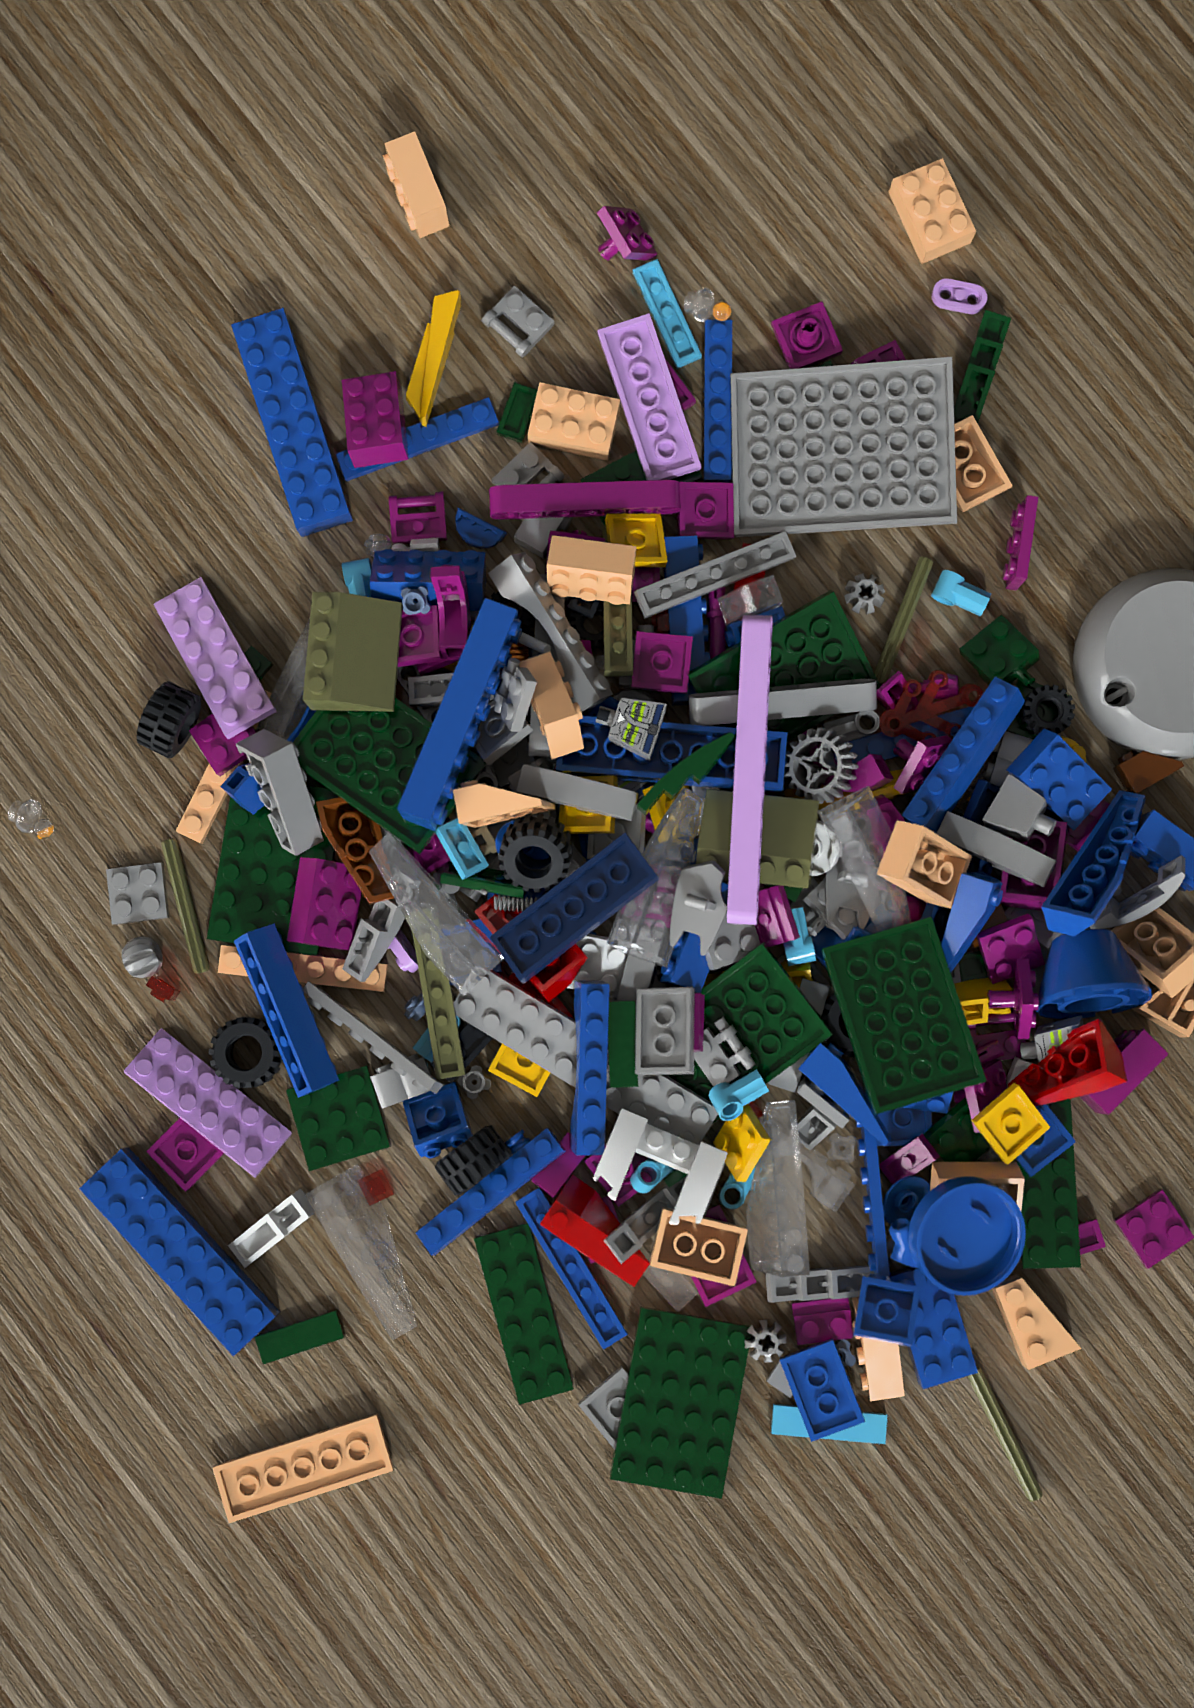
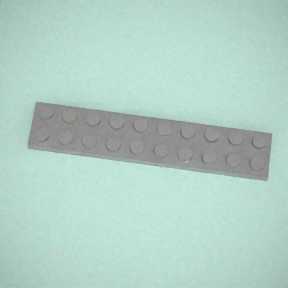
[454,962,718,1145]

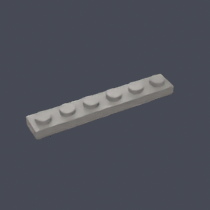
[634,531,796,618]
[303,981,443,1094]

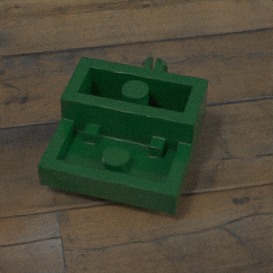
[959,614,1040,687]

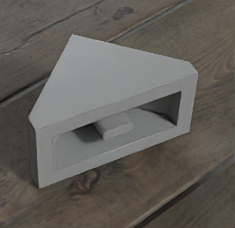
[789,1105,837,1151]

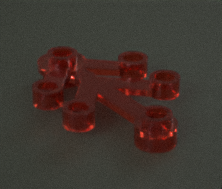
[879,670,983,741]

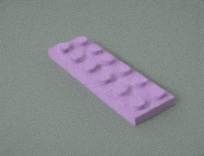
[597,313,701,481]
[153,577,277,739]
[124,1028,292,1178]

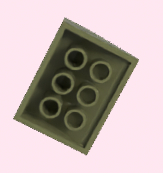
[303,592,403,712]
[696,789,820,889]

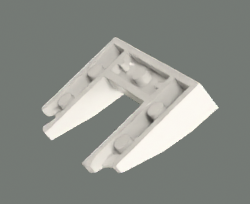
[593,1109,728,1225]

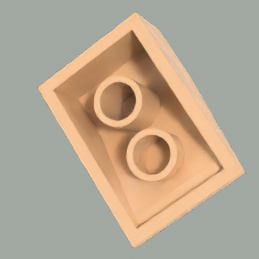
[954,415,1013,512]
[453,780,556,828]

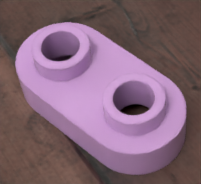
[932,279,987,314]
[388,929,418,973]

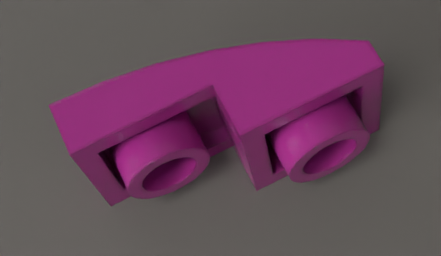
[531,1132,586,1198]

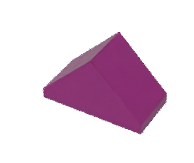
[877,671,923,726]

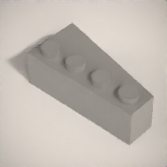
[236,729,324,856]

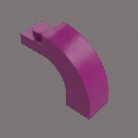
[431,565,471,660]
[802,729,894,793]

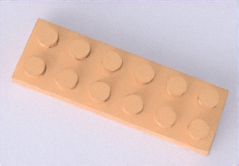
[212,1413,394,1523]

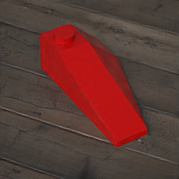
[474,894,587,1003]
[1008,1019,1127,1106]
[540,1175,650,1287]

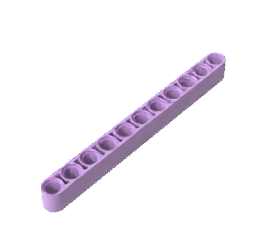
[727,615,773,925]

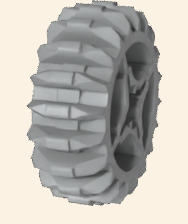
[784,727,859,804]

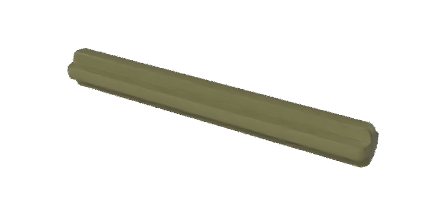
[874,556,933,685]
[161,839,209,974]
[967,1367,1043,1502]

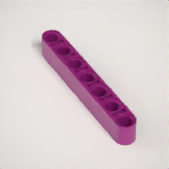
[489,480,681,519]

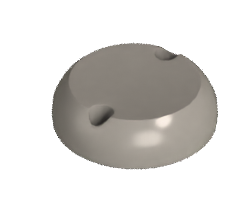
[1073,568,1194,760]

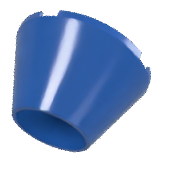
[1036,929,1152,1019]

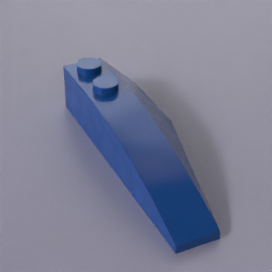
[1041,790,1146,936]

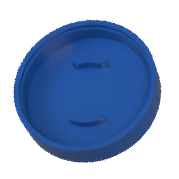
[908,1176,1026,1296]

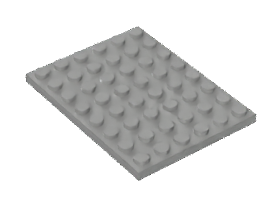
[731,357,957,537]

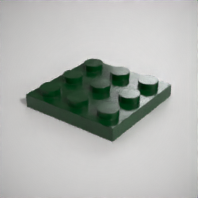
[286,1066,391,1171]

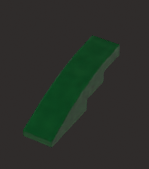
[954,310,1012,423]
[637,732,735,815]

